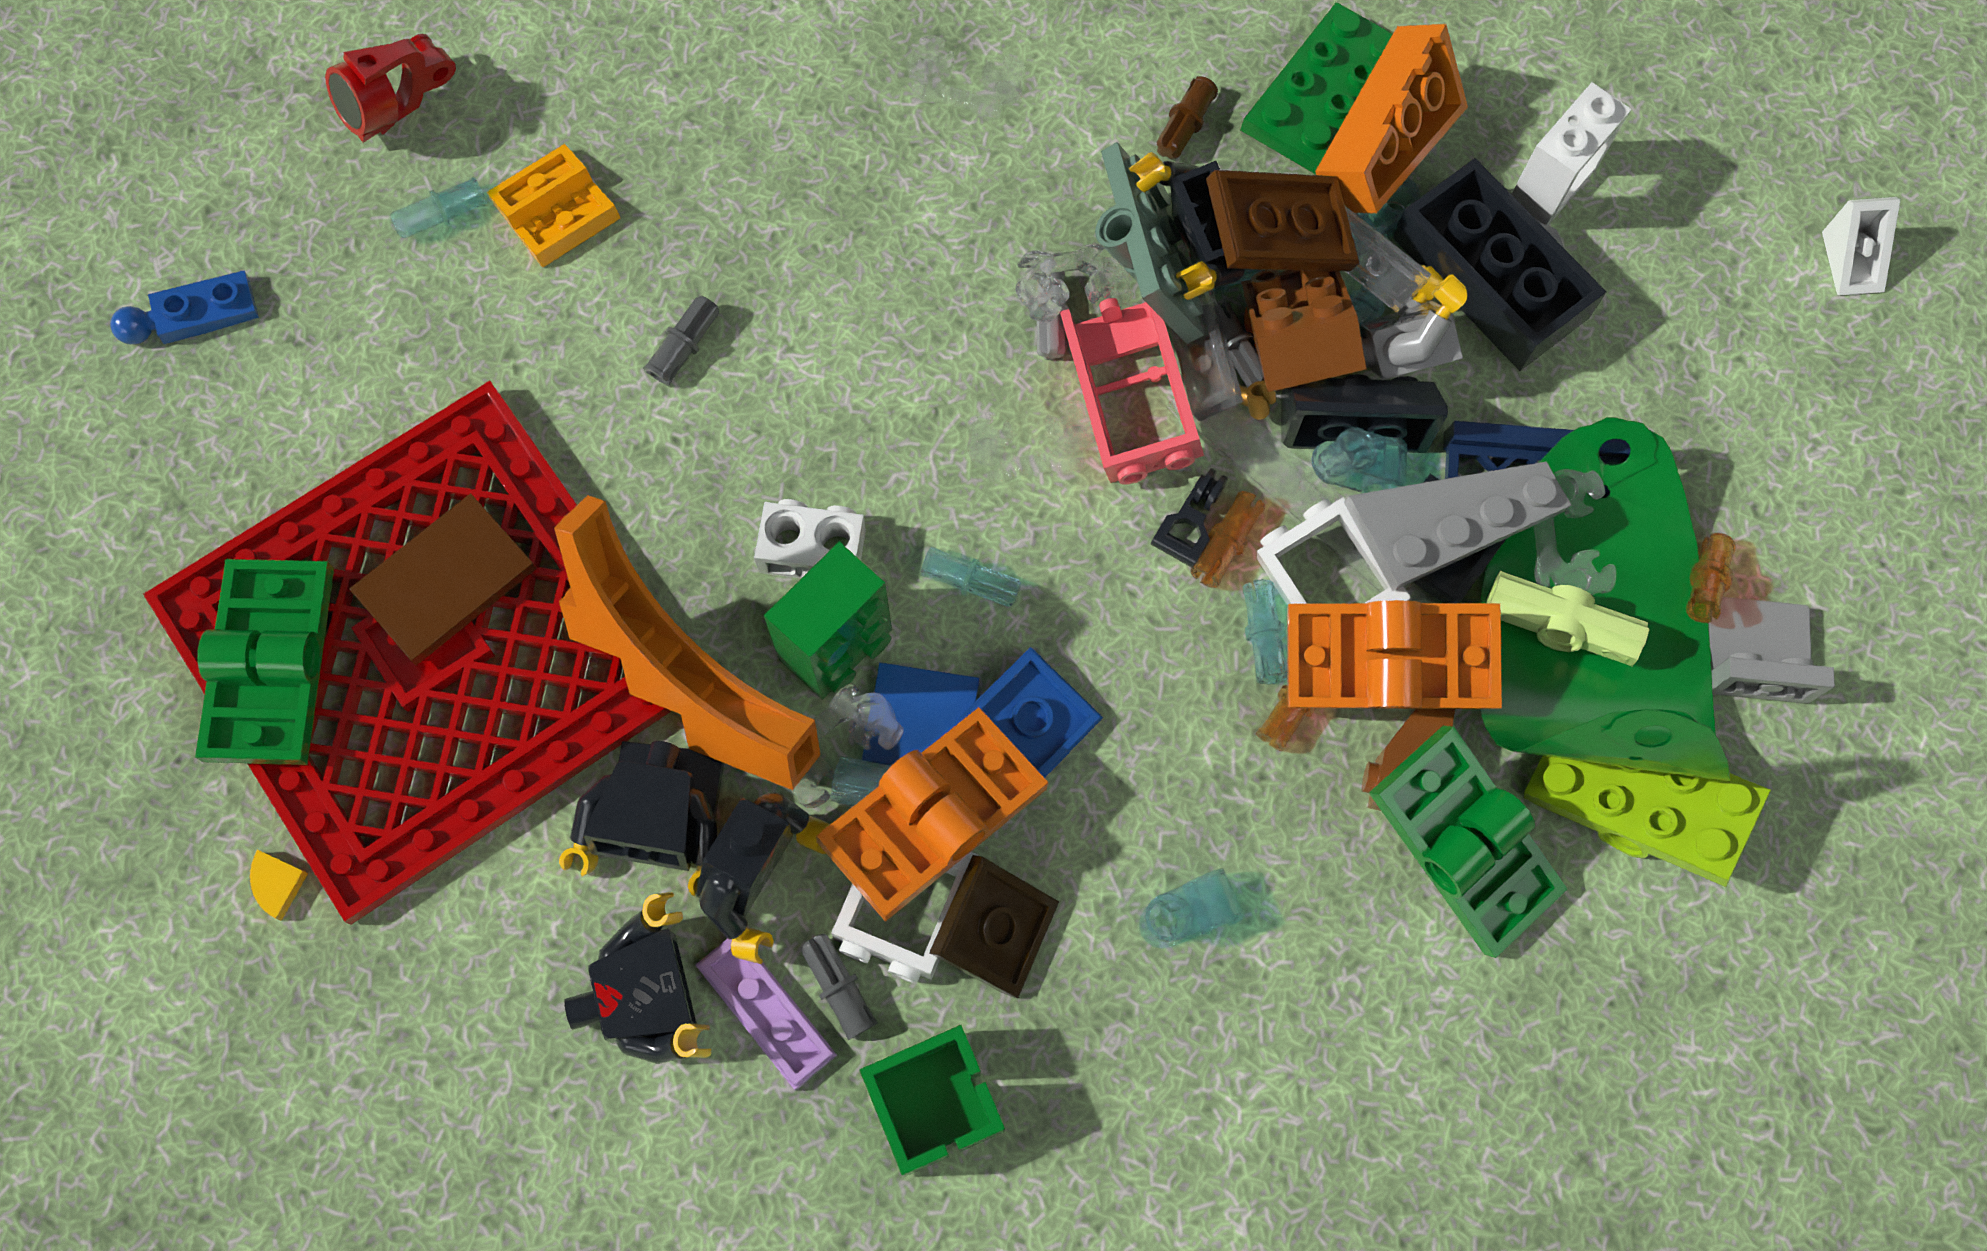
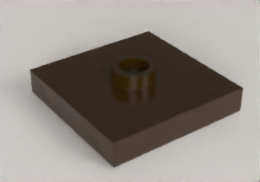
[929,855,1059,999]

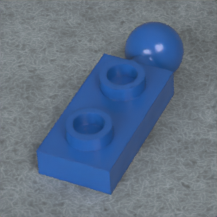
[110,270,259,345]

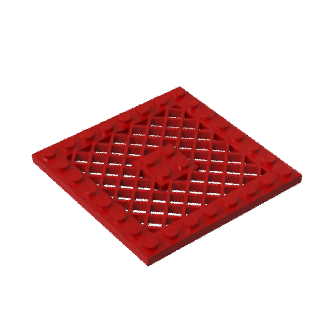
[143,380,671,925]

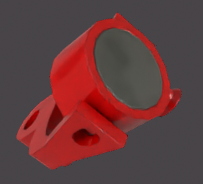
[325,34,456,143]

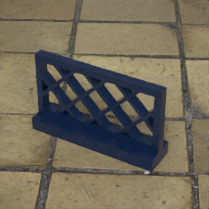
[1444,421,1631,498]

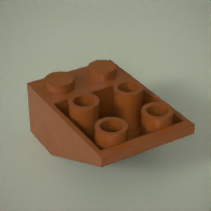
[1241,270,1366,392]

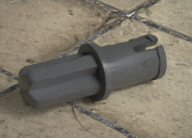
[643,296,719,386]
[1203,301,1264,388]
[801,934,878,1041]

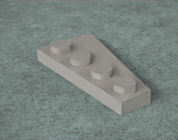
[1344,462,1571,591]

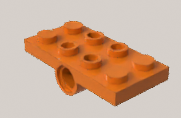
[1287,600,1502,709]
[816,707,1049,922]

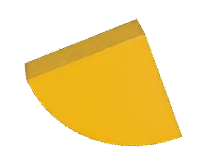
[250,849,308,921]

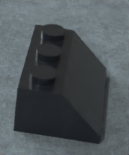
[1281,374,1448,453]

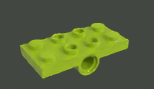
[1524,756,1771,887]

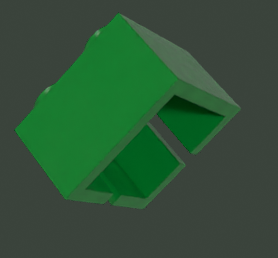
[859,1025,1005,1177]

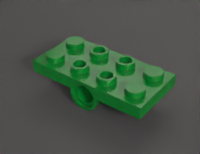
[1240,2,1393,175]
[195,559,334,765]
[1369,725,1568,958]

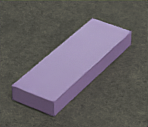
[696,939,838,1091]

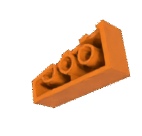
[1315,24,1468,213]

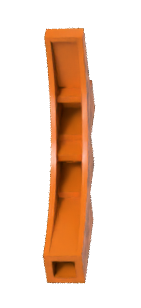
[554,495,821,790]

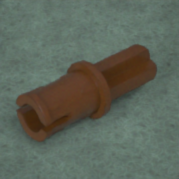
[1157,76,1218,160]

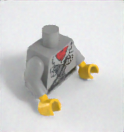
[1360,265,1467,379]

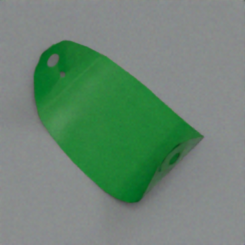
[1480,417,1730,782]

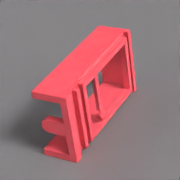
[1060,298,1204,485]

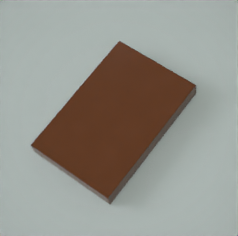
[1206,170,1360,272]
[349,493,537,666]

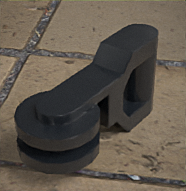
[1150,468,1228,569]

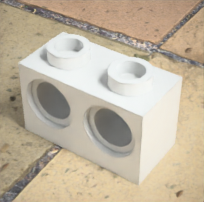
[754,499,866,578]

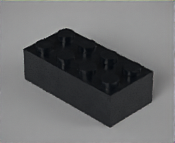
[1393,158,1607,371]

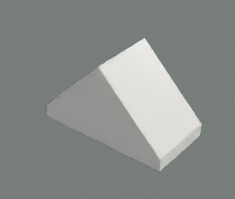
[1822,197,1900,295]

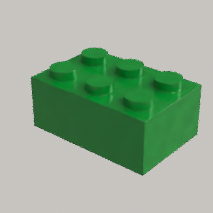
[764,541,892,700]

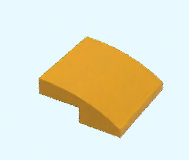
[486,144,621,268]

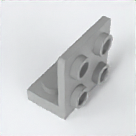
[1706,596,1835,704]

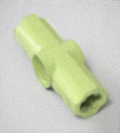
[1486,571,1649,666]

